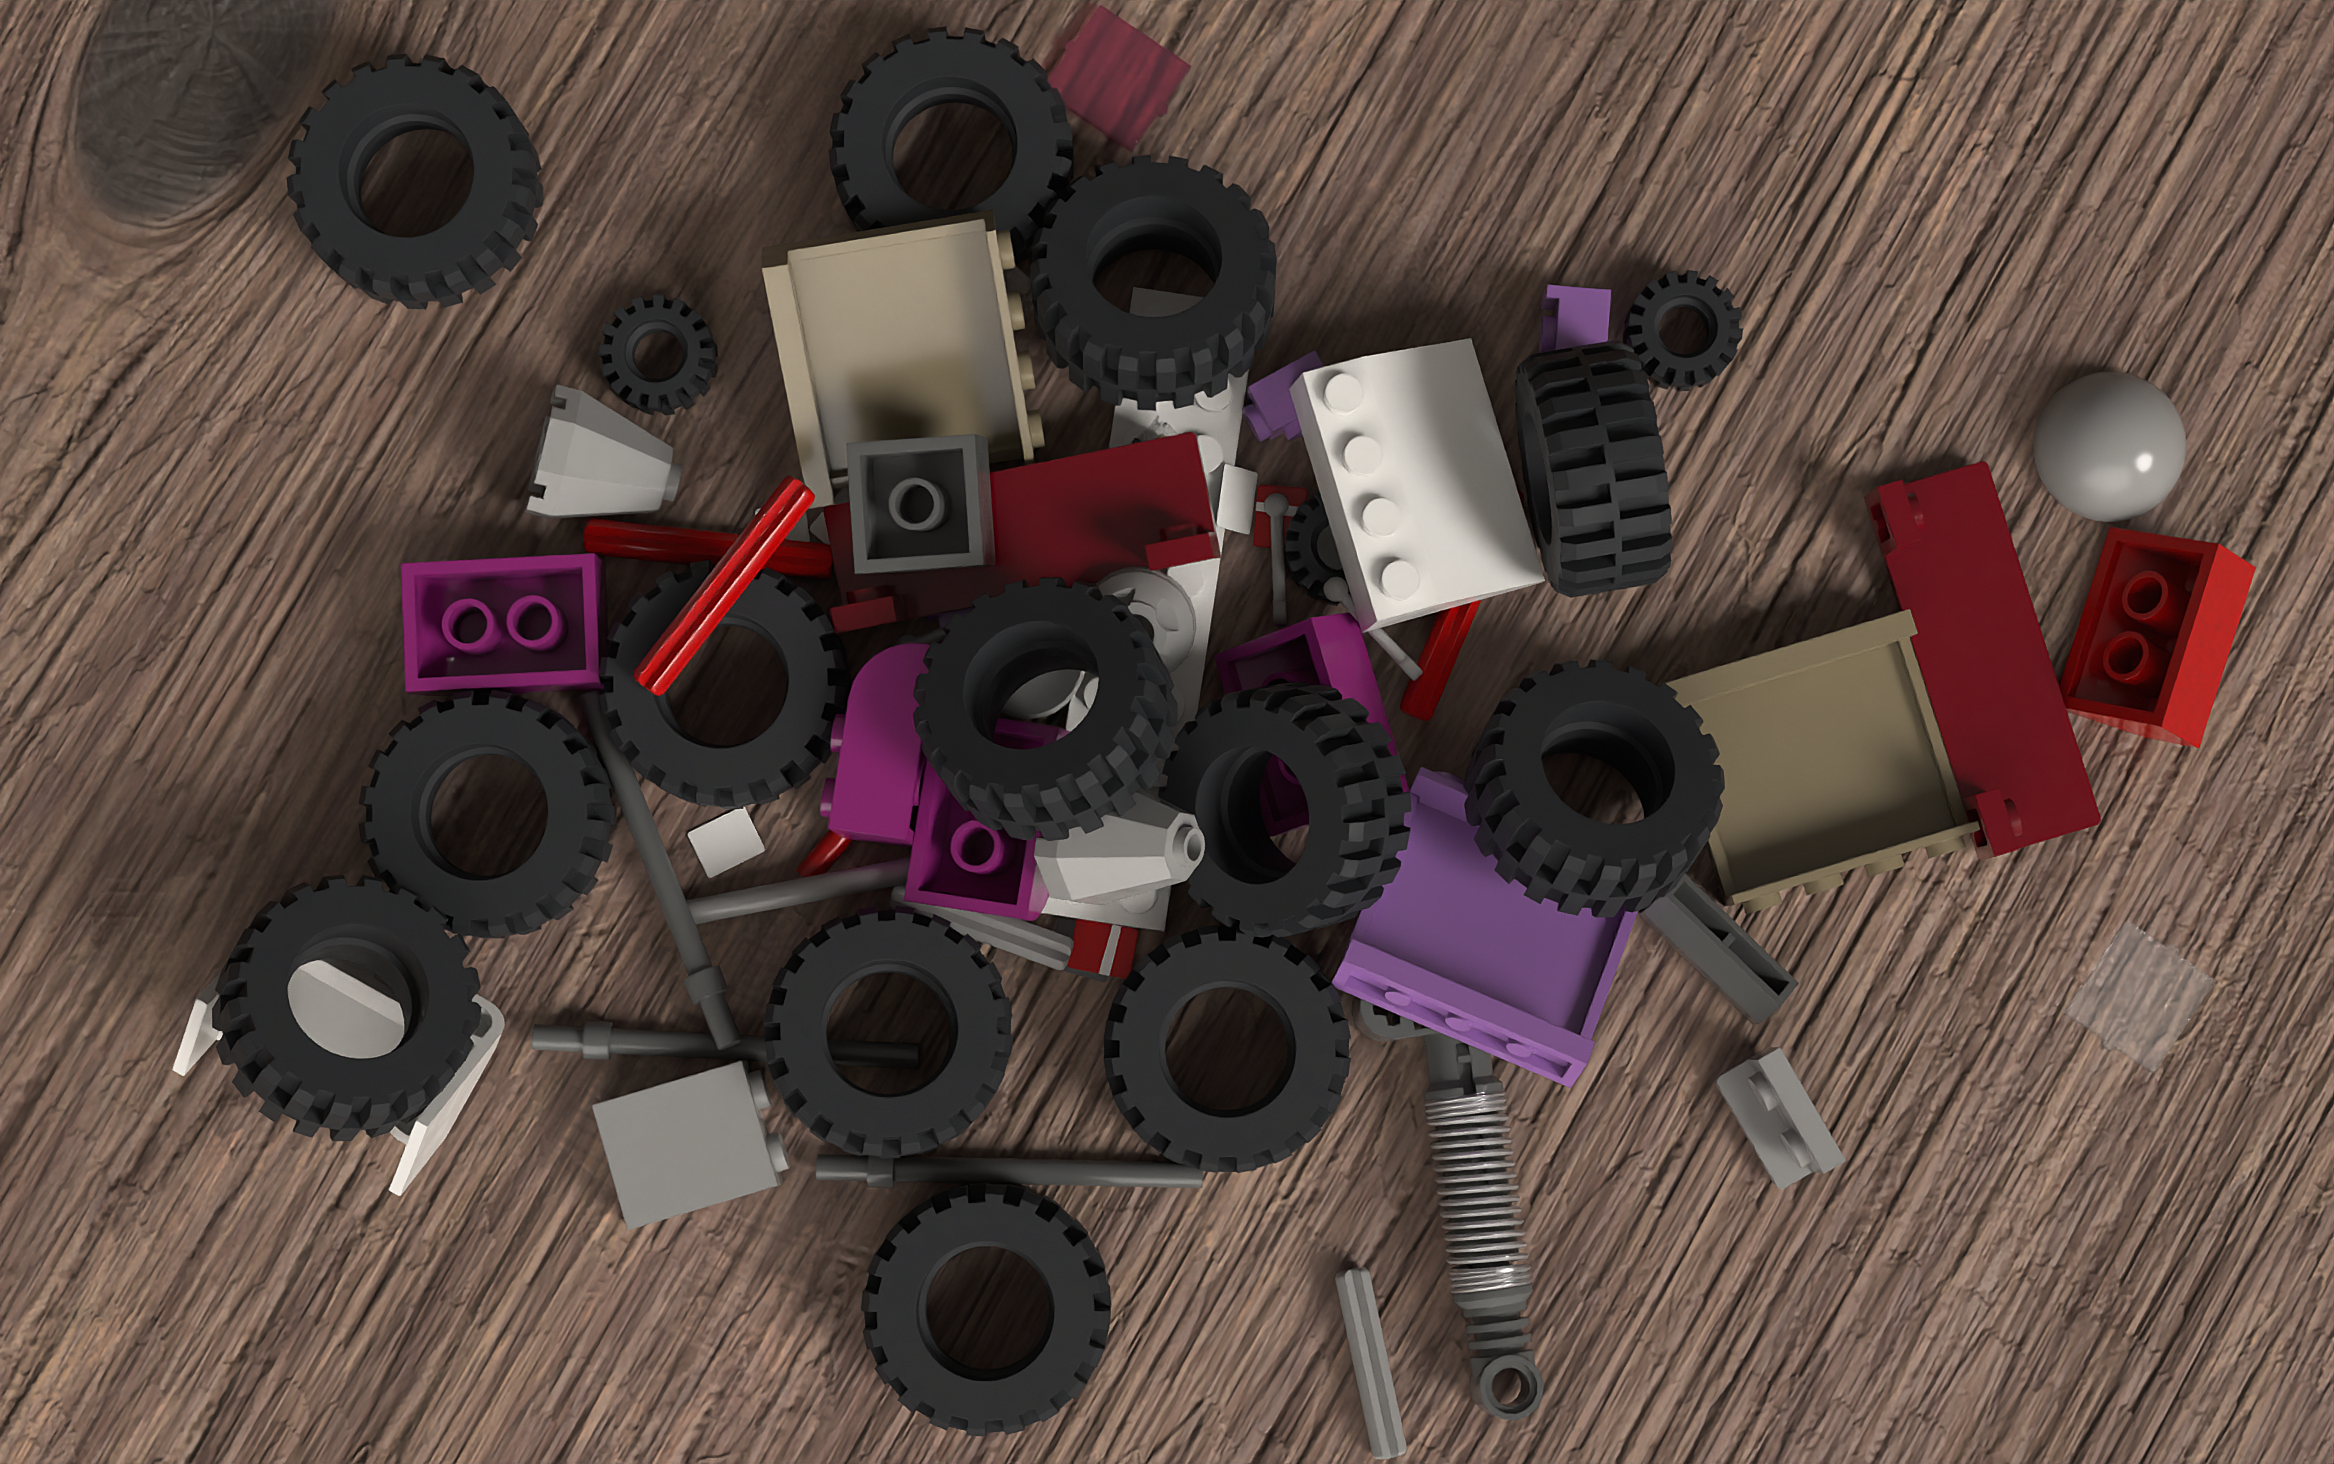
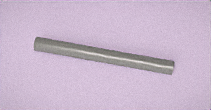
[686,857,911,924]

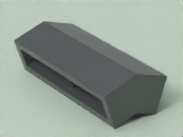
[1638,874,1799,1024]

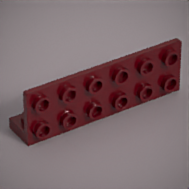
[823,432,1221,634]
[1864,461,2101,861]

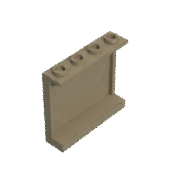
[762,210,1045,509]
[1666,609,1980,914]

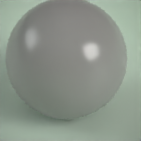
[2033,371,2186,522]

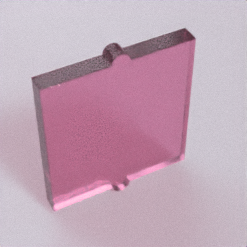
[1048,5,1191,152]

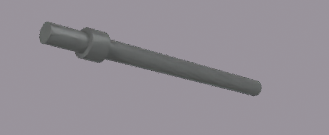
[578,689,742,1050]
[532,1020,919,1069]
[816,1154,1203,1188]

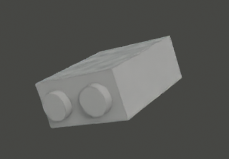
[592,1061,790,1230]

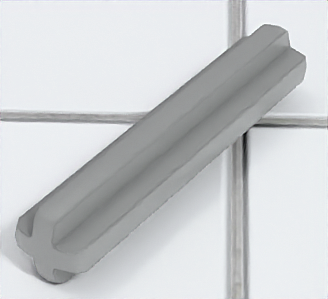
[889,884,1074,970]
[1335,1267,1407,1459]

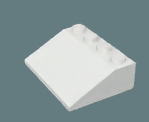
[1289,338,1545,633]

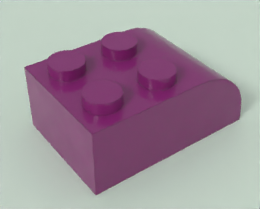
[401,553,609,696]
[820,643,930,848]
[903,718,1070,921]

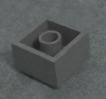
[846,434,996,575]

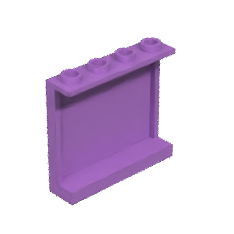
[1331,767,1638,1088]

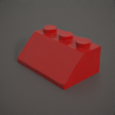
[2059,527,2256,748]

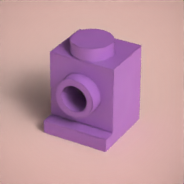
[1539,285,1611,353]
[1242,350,1324,442]

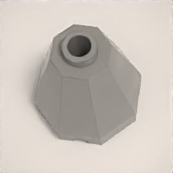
[523,384,682,519]
[1034,788,1205,905]

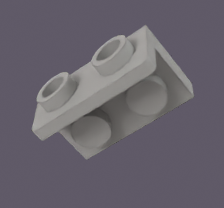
[1715,1047,1846,1189]

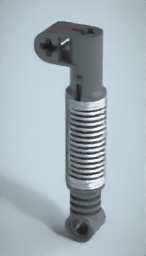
[1352,996,1544,1420]

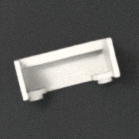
[172,959,505,1196]

